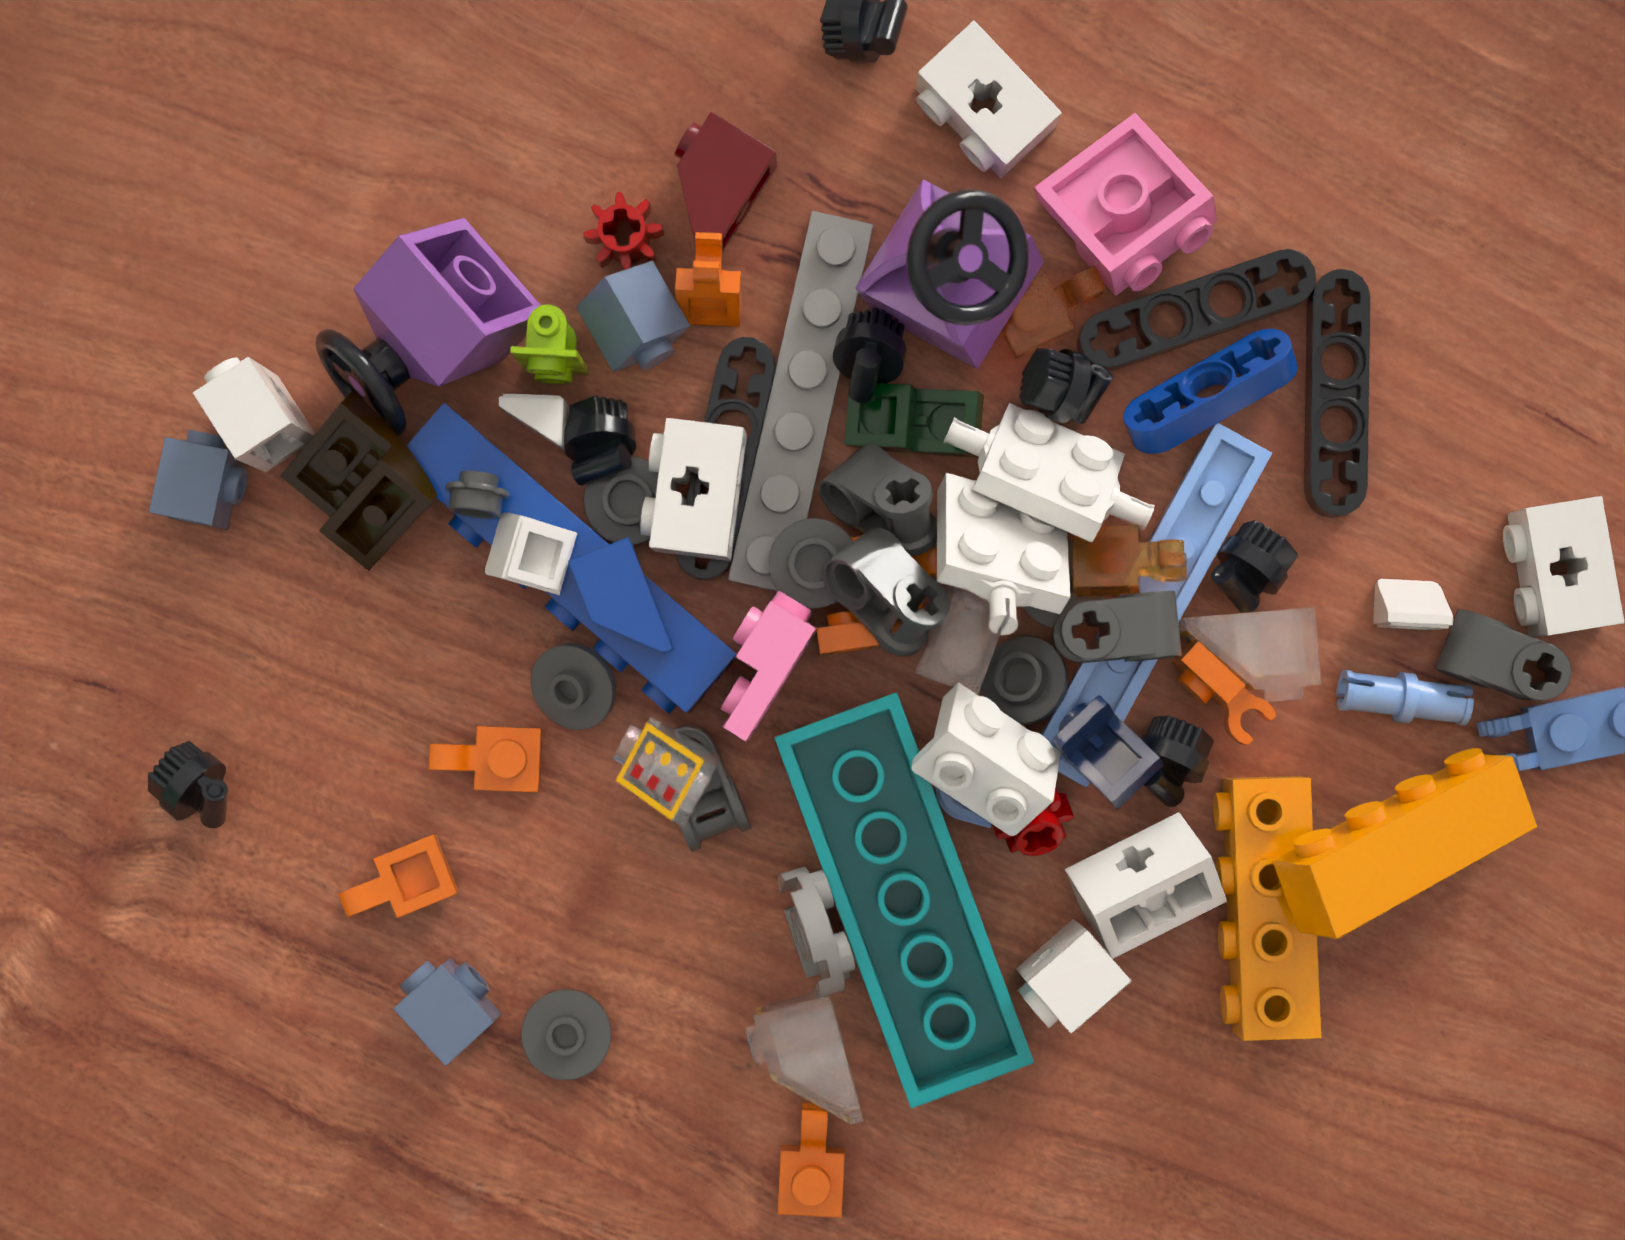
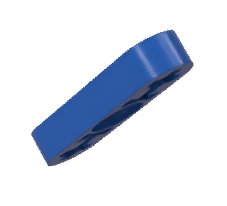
[1123,329,1298,454]

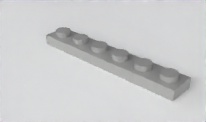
[728,211,874,592]

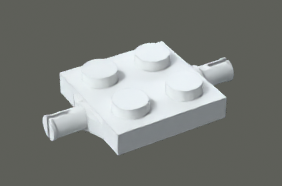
[943,403,1155,542]
[937,473,1070,635]

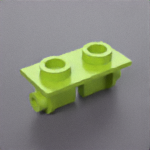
[510,304,589,384]

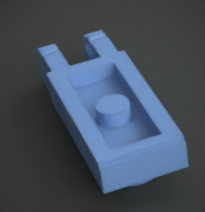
[1477,686,1625,771]

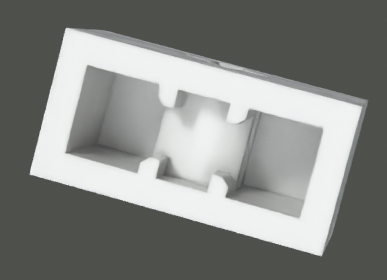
[915,20,1062,179]
[193,357,315,472]
[640,418,747,561]
[1503,496,1624,637]
[1065,812,1227,959]
[1016,919,1131,1033]

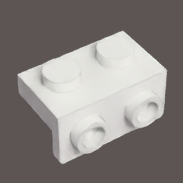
[911,682,1061,836]

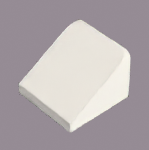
[499,393,570,451]
[485,512,577,595]
[1373,579,1453,631]

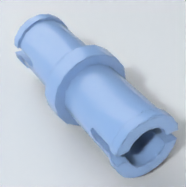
[1336,670,1474,726]

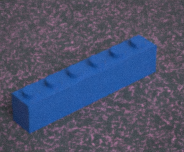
[406,403,737,714]

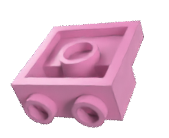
[1034,113,1217,296]
[720,591,816,741]

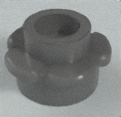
[445,471,510,519]

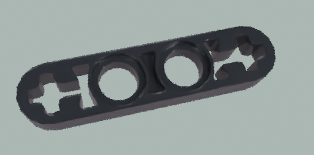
[1076,249,1316,371]
[1304,269,1370,518]
[676,337,775,581]

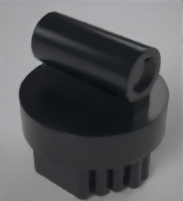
[820,0,908,63]
[833,308,907,403]
[1019,348,1113,424]
[564,395,636,486]
[1212,520,1298,614]
[1141,715,1214,807]
[147,741,228,828]

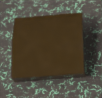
[280,391,437,571]

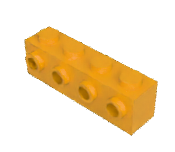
[1272,748,1537,939]
[1213,776,1321,1041]

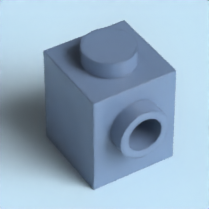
[576,261,690,373]
[149,430,248,530]
[393,958,502,1066]

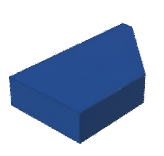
[568,537,674,653]

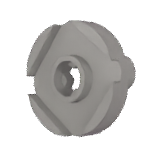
[778,866,855,999]

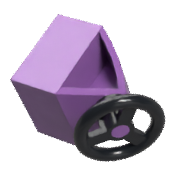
[855,179,1044,370]
[315,218,541,436]

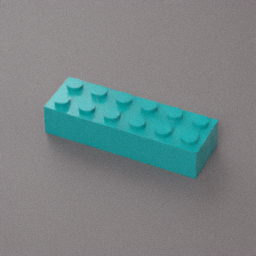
[774,692,1034,1109]

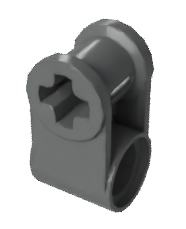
[818,443,937,557]
[823,528,950,656]
[1052,591,1182,663]
[1435,609,1572,701]
[658,724,752,852]

